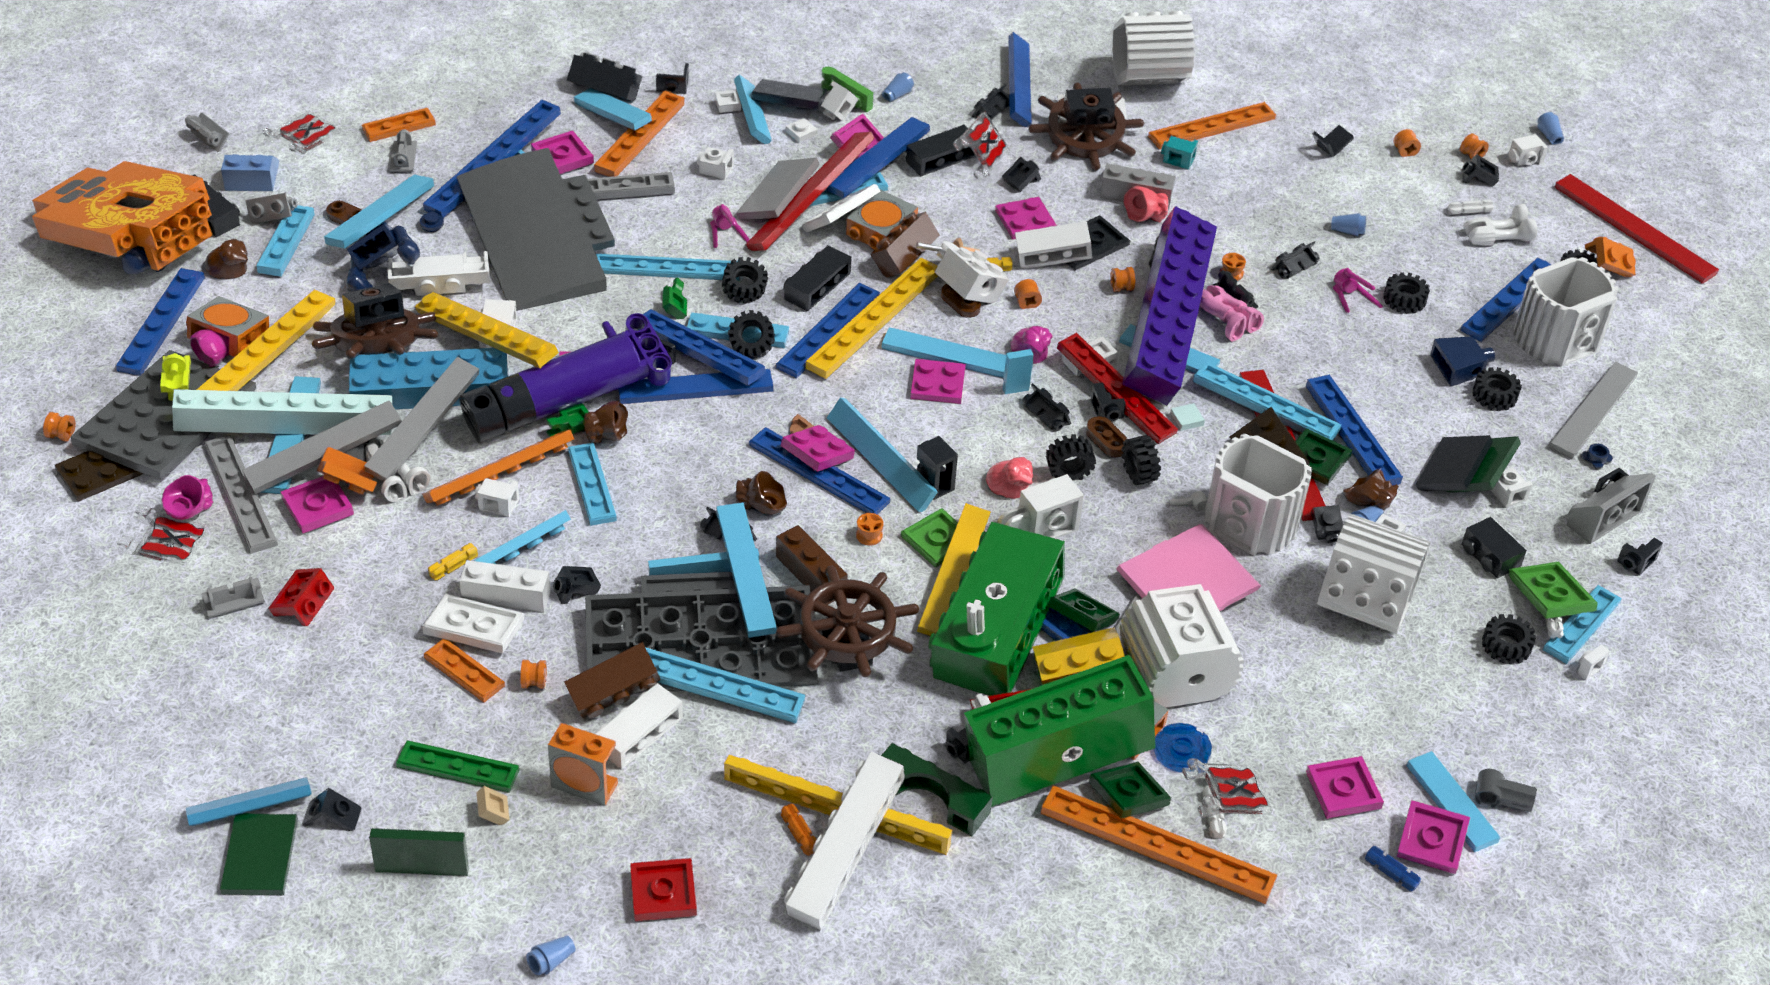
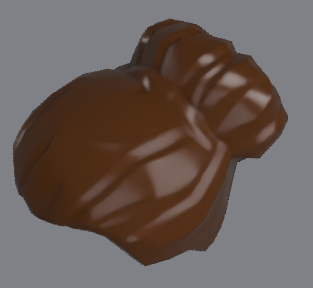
[205,238,248,279]
[583,401,628,444]
[1343,469,1399,510]
[735,471,787,514]

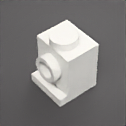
[821,81,858,121]
[1508,134,1548,166]
[697,147,734,180]
[1490,467,1533,508]
[475,478,519,517]

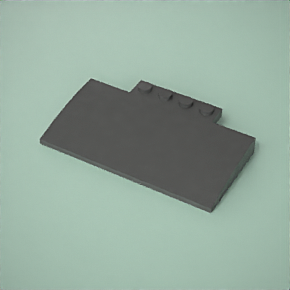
[457,148,615,311]
[585,572,818,693]

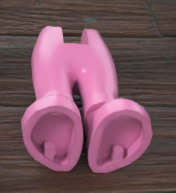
[1200,285,1264,342]

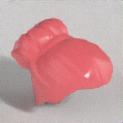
[1124,186,1169,222]
[986,457,1033,499]

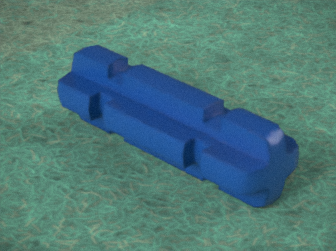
[1365,846,1421,892]

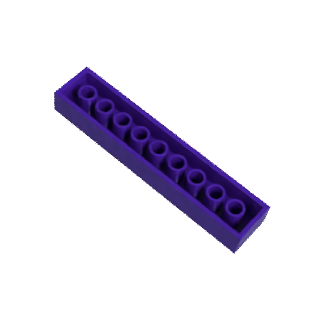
[1122,206,1217,406]

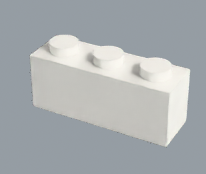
[1015,221,1092,268]
[460,560,551,612]
[596,683,683,769]

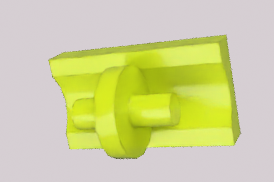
[160,353,191,400]

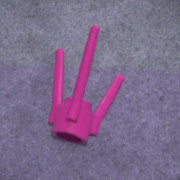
[710,204,750,248]
[1333,268,1383,313]

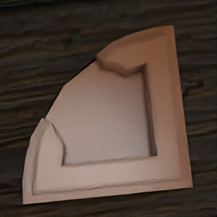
[790,414,814,434]

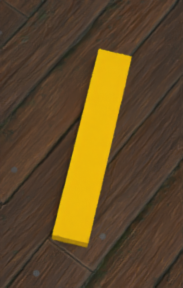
[917,503,991,636]

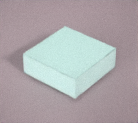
[1170,403,1205,431]

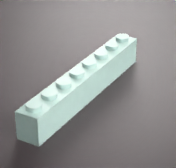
[172,389,392,435]

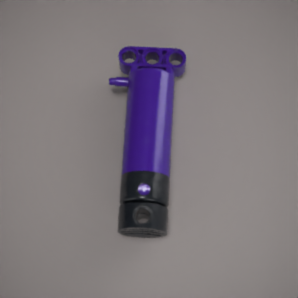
[459,313,672,443]

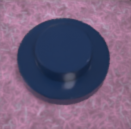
[420,212,444,232]

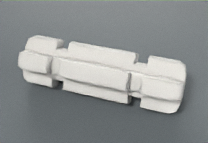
[1448,199,1494,215]
[1545,617,1564,639]
[1202,785,1227,839]

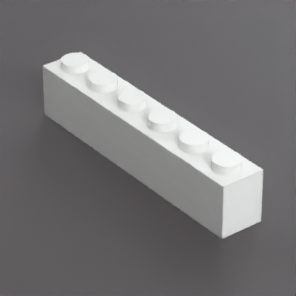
[784,752,904,930]

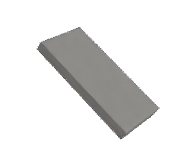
[736,157,820,220]

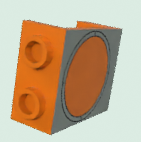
[846,189,918,250]
[186,296,269,357]
[548,723,618,806]

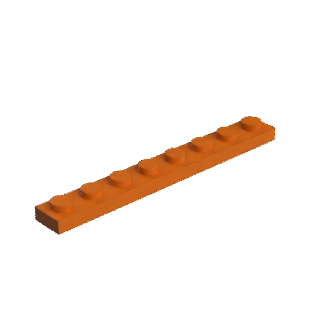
[1041,785,1277,904]

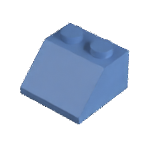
[221,154,280,191]

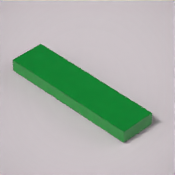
[396,740,520,793]

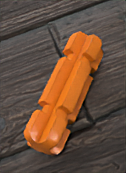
[781,803,817,856]

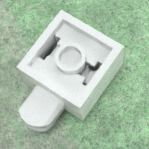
[935,241,1009,303]
[998,474,1084,539]

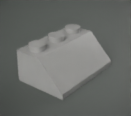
[1100,164,1176,210]
[1567,473,1656,544]

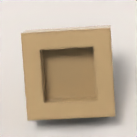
[476,786,510,825]

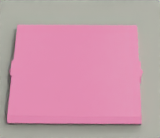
[1116,524,1261,611]

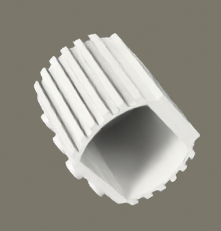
[1111,11,1195,86]
[1512,257,1618,367]
[1204,434,1312,556]
[1317,514,1431,634]
[1119,584,1244,707]

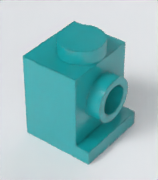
[1161,136,1198,170]

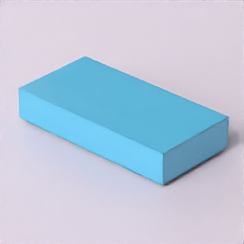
[1002,349,1033,395]

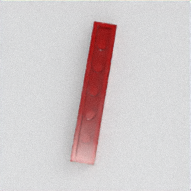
[1057,332,1178,444]

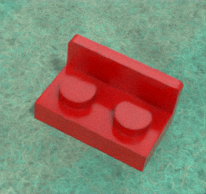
[268,568,334,626]

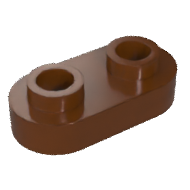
[326,200,363,225]
[941,284,981,318]
[1086,416,1128,458]

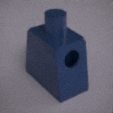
[1430,337,1495,387]

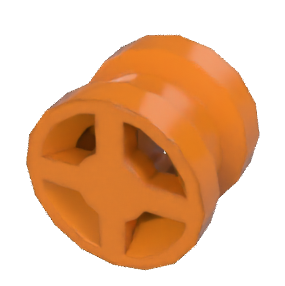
[1393,129,1421,157]
[1460,133,1489,159]
[1220,253,1246,281]
[1110,267,1135,292]
[1014,279,1042,309]
[43,412,76,442]
[856,513,884,546]
[520,659,547,689]

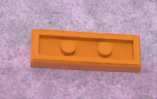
[362,108,436,142]
[423,639,505,703]

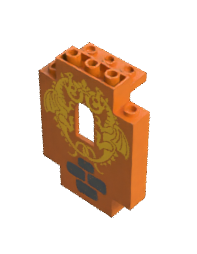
[32,161,212,270]

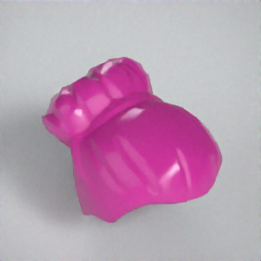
[1010,326,1053,364]
[190,329,229,367]
[162,475,214,520]

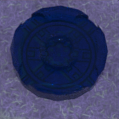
[1154,723,1212,773]

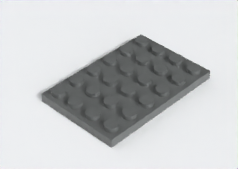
[71,350,256,480]

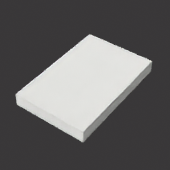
[802,184,880,232]
[423,594,524,653]

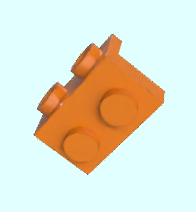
[1585,237,1636,277]
[317,447,377,495]

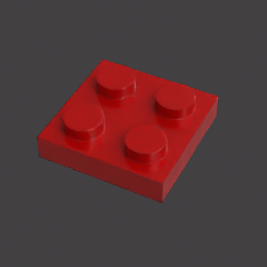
[630,858,697,921]

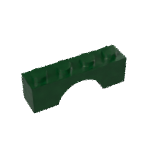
[881,743,993,837]

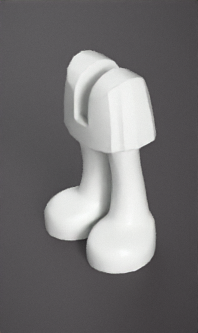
[1463,203,1537,246]
[365,438,430,502]

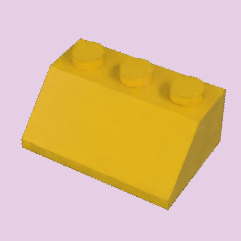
[1032,627,1124,685]

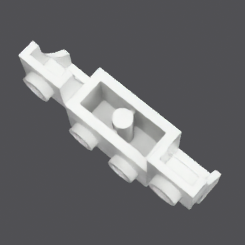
[388,251,490,296]

